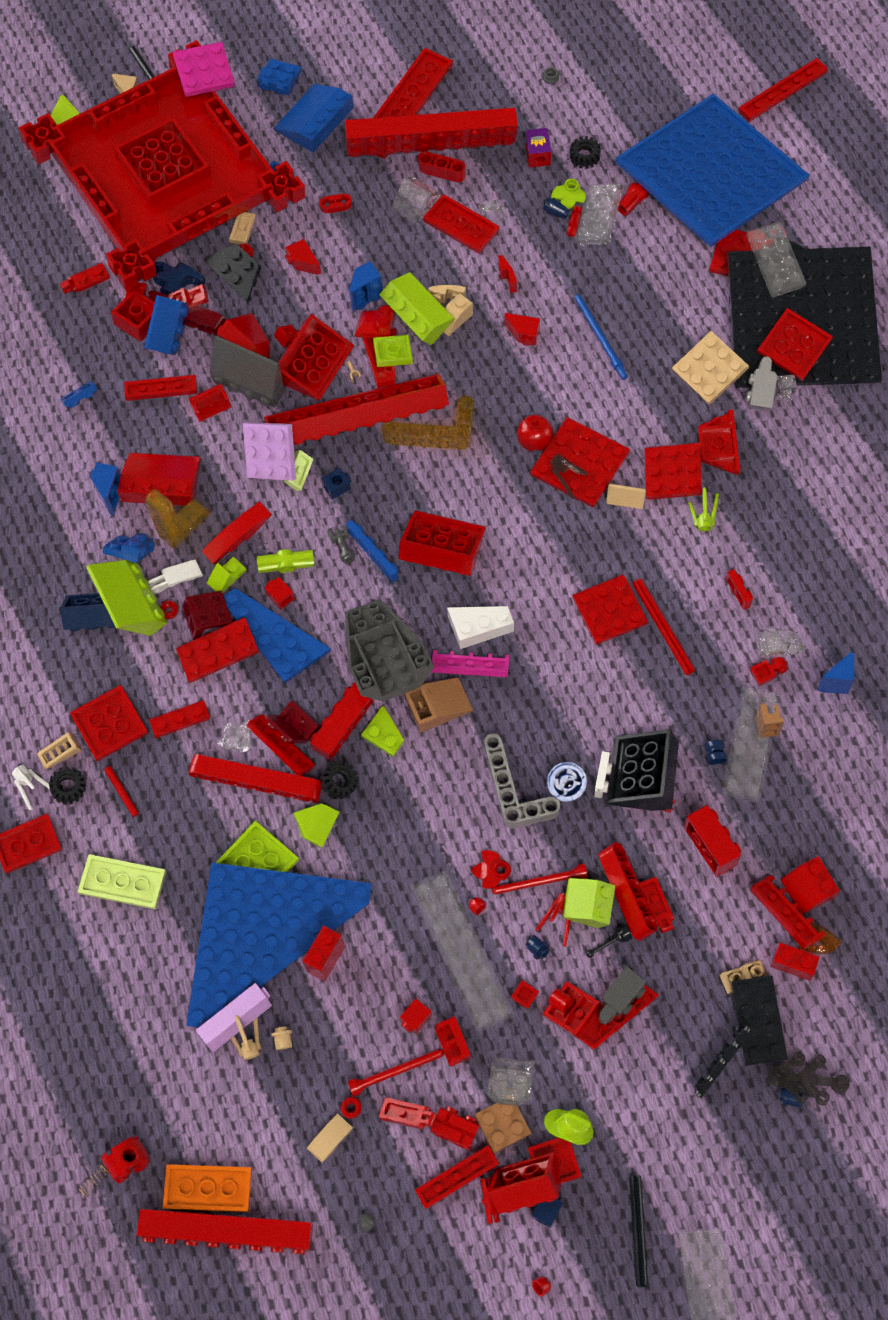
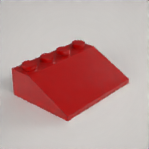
[277,314,354,401]
[118,453,201,506]
[398,510,486,576]

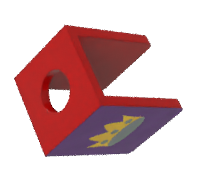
[526,128,551,168]

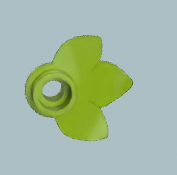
[551,179,586,209]

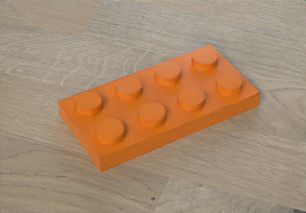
[163,1164,252,1212]

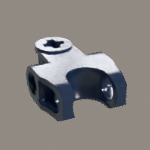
[153,261,205,295]

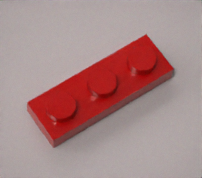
[149,700,210,739]

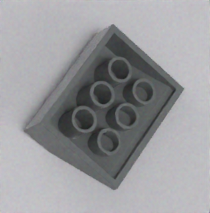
[210,336,285,408]

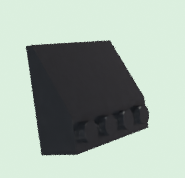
[607,729,679,811]

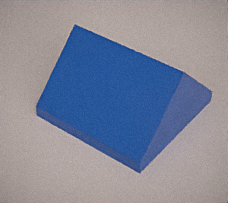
[817,652,854,694]

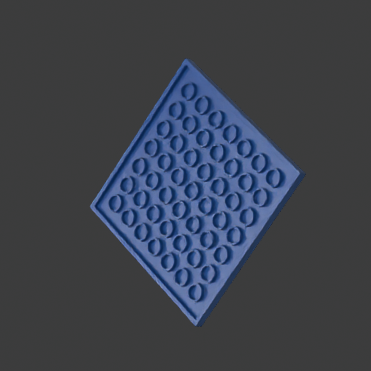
[615,93,810,247]

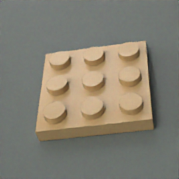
[672,331,749,405]

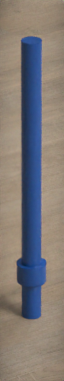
[574,294,628,380]

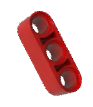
[418,151,466,182]

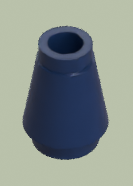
[543,197,570,219]

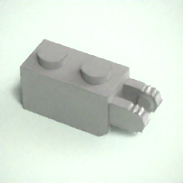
[746,356,777,411]

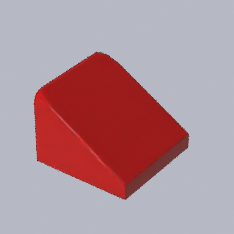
[274,325,297,348]

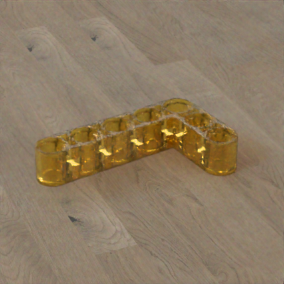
[382,396,474,450]
[145,489,210,548]

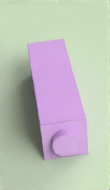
[196,983,272,1052]

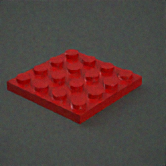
[530,417,630,508]

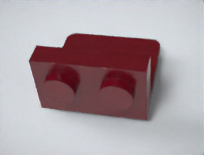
[265,700,320,744]

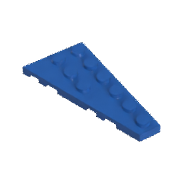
[224,588,331,683]

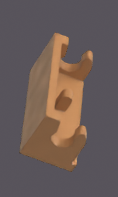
[755,703,784,738]

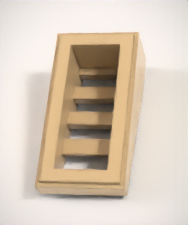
[37,732,82,770]

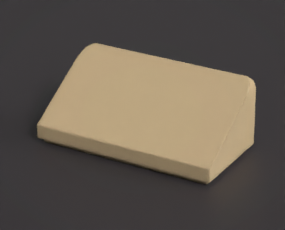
[606,484,646,509]

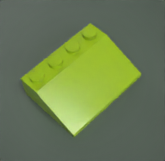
[86,560,167,636]

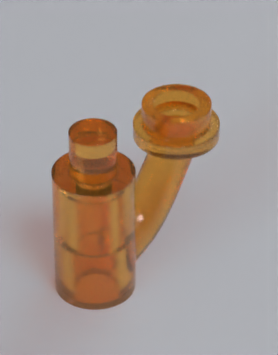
[799,923,842,954]

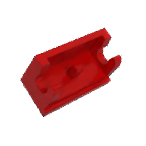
[189,384,232,422]
[434,1016,471,1067]

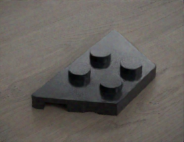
[203,244,262,302]

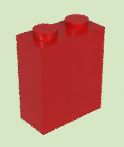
[302,925,345,982]

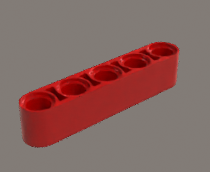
[599,842,658,941]

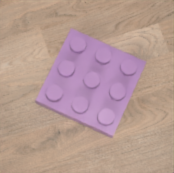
[243,422,296,481]

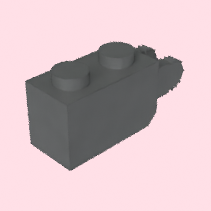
[598,966,646,1025]

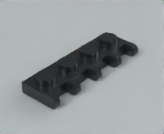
[694,1025,753,1098]

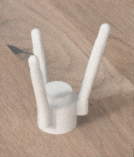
[12,765,49,811]

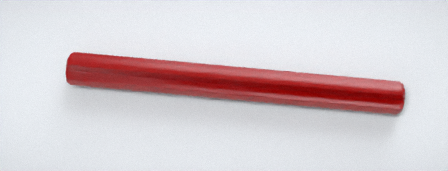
[633,578,695,676]

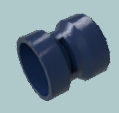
[705,740,727,765]

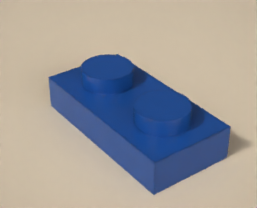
[60,381,98,408]

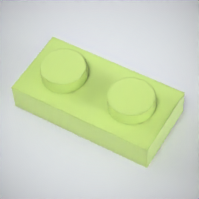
[284,450,313,491]

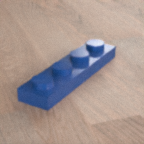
[346,520,399,583]

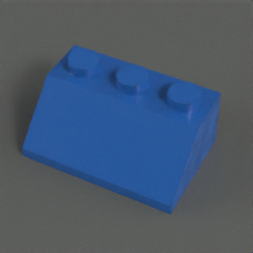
[144,295,189,355]

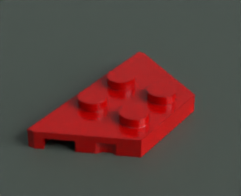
[698,410,740,475]

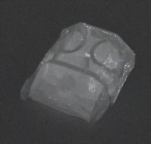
[757,627,806,658]
[487,1056,535,1106]

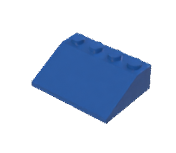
[273,84,354,153]

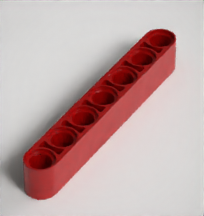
[188,754,322,803]

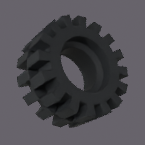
[570,136,601,169]
[320,761,359,799]
[49,766,86,805]

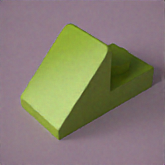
[207,557,247,593]

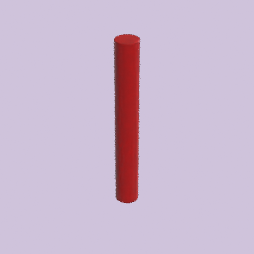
[104,766,139,817]

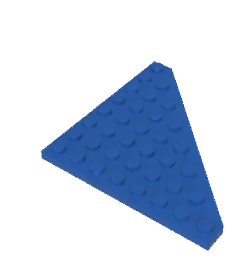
[186,863,372,1028]

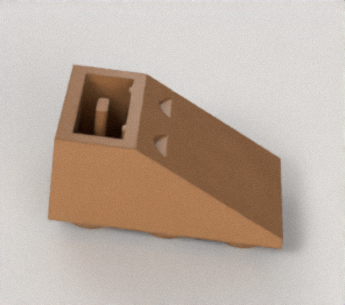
[404,678,473,733]

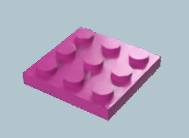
[173,42,235,97]

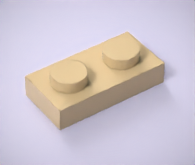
[229,212,256,245]

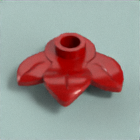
[471,850,511,889]

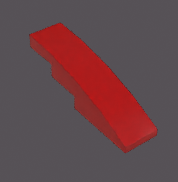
[202,502,272,565]

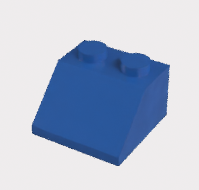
[90,463,121,515]

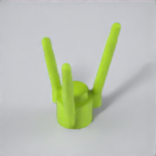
[688,487,719,531]

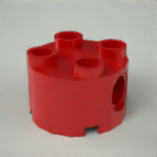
[101,1135,151,1184]

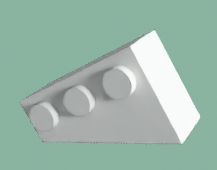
[447,606,514,649]

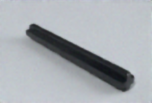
[629,1175,648,1288]

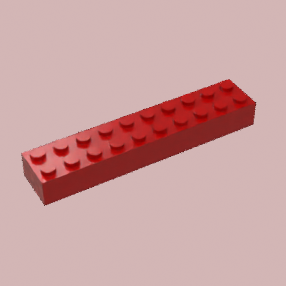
[345,107,518,157]
[264,374,449,445]

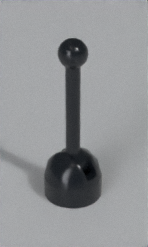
[586,924,633,958]

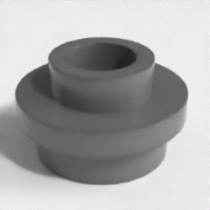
[543,67,559,84]

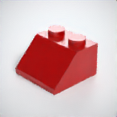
[111,289,155,342]
[780,856,840,915]

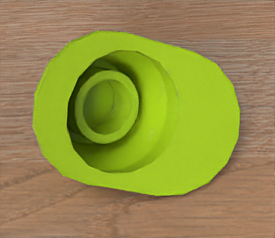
[544,1109,594,1145]

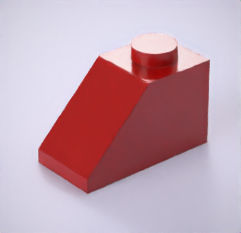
[285,239,321,275]
[504,313,540,346]

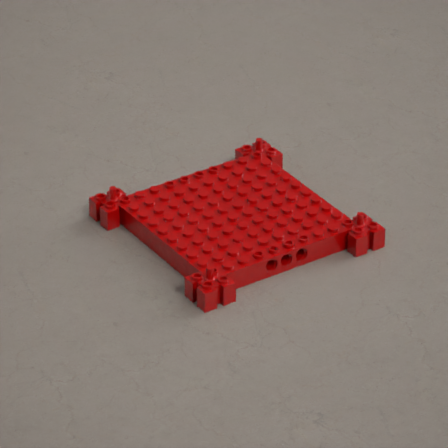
[18,40,305,291]

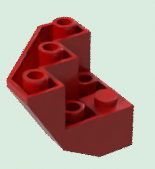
[217,313,271,359]

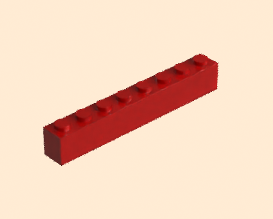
[136,1209,313,1255]

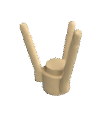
[231,1015,262,1060]

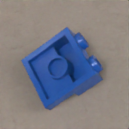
[257,58,301,95]
[103,533,155,563]

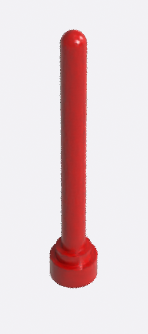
[492,864,588,894]
[347,1049,444,1097]

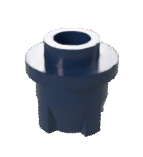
[525,935,550,960]
[780,1085,804,1108]

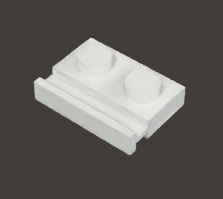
[594,751,612,798]

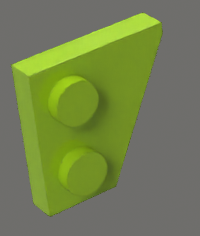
[361,706,404,757]

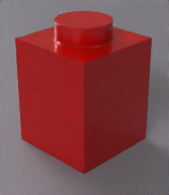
[264,577,295,610]
[400,998,432,1034]

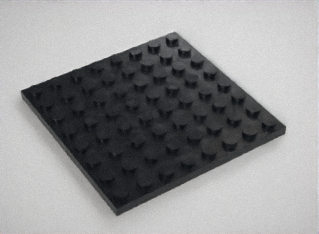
[727,246,882,388]

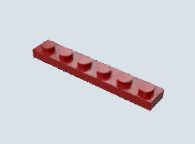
[738,58,828,122]

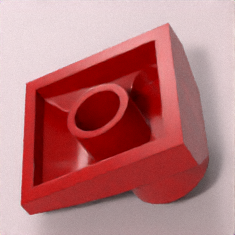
[355,305,396,338]

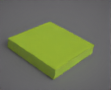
[373,335,413,367]

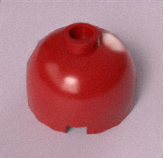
[517,414,553,451]

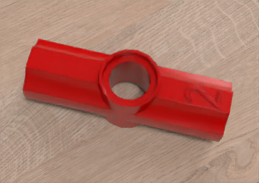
[616,182,649,216]

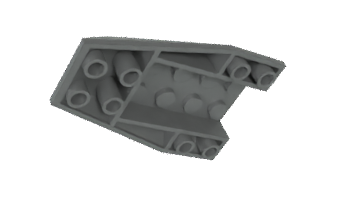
[345,599,434,702]

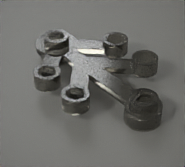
[768,1052,850,1106]

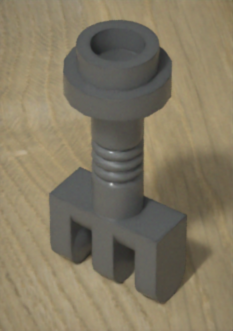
[327,525,355,564]

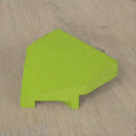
[293,803,339,848]

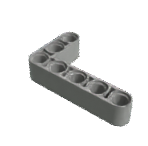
[484,734,560,829]

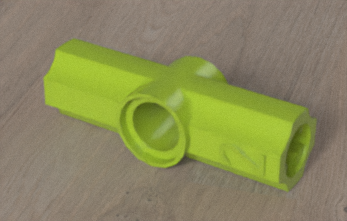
[257,549,315,573]

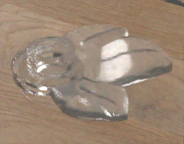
[217,720,252,751]

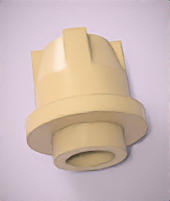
[271,1027,292,1050]

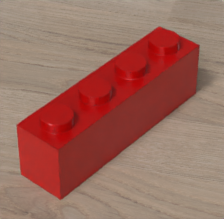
[310,682,375,761]

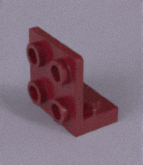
[182,591,232,640]

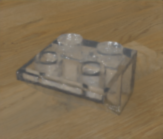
[391,177,440,225]

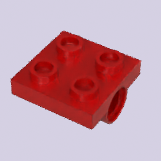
[543,981,601,1038]

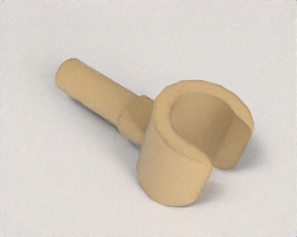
[347,361,361,383]

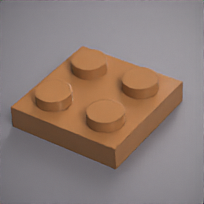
[474,1095,531,1154]

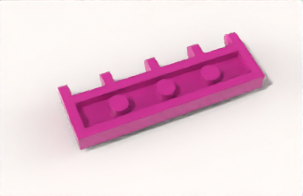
[431,650,510,677]

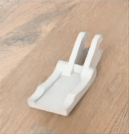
[148,560,203,595]

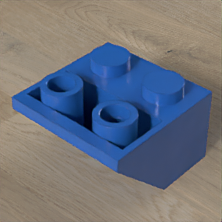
[349,261,383,312]

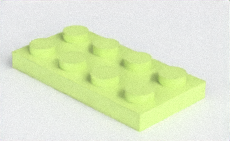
[78,854,166,910]

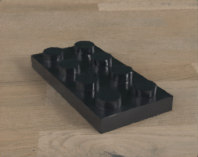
[730,975,788,1066]

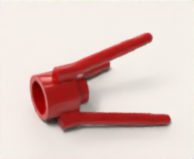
[535,893,571,947]

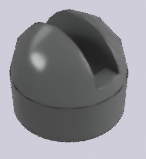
[359,1213,375,1232]

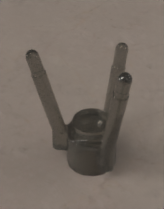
[550,454,588,499]

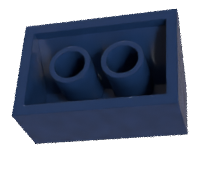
[60,593,115,631]

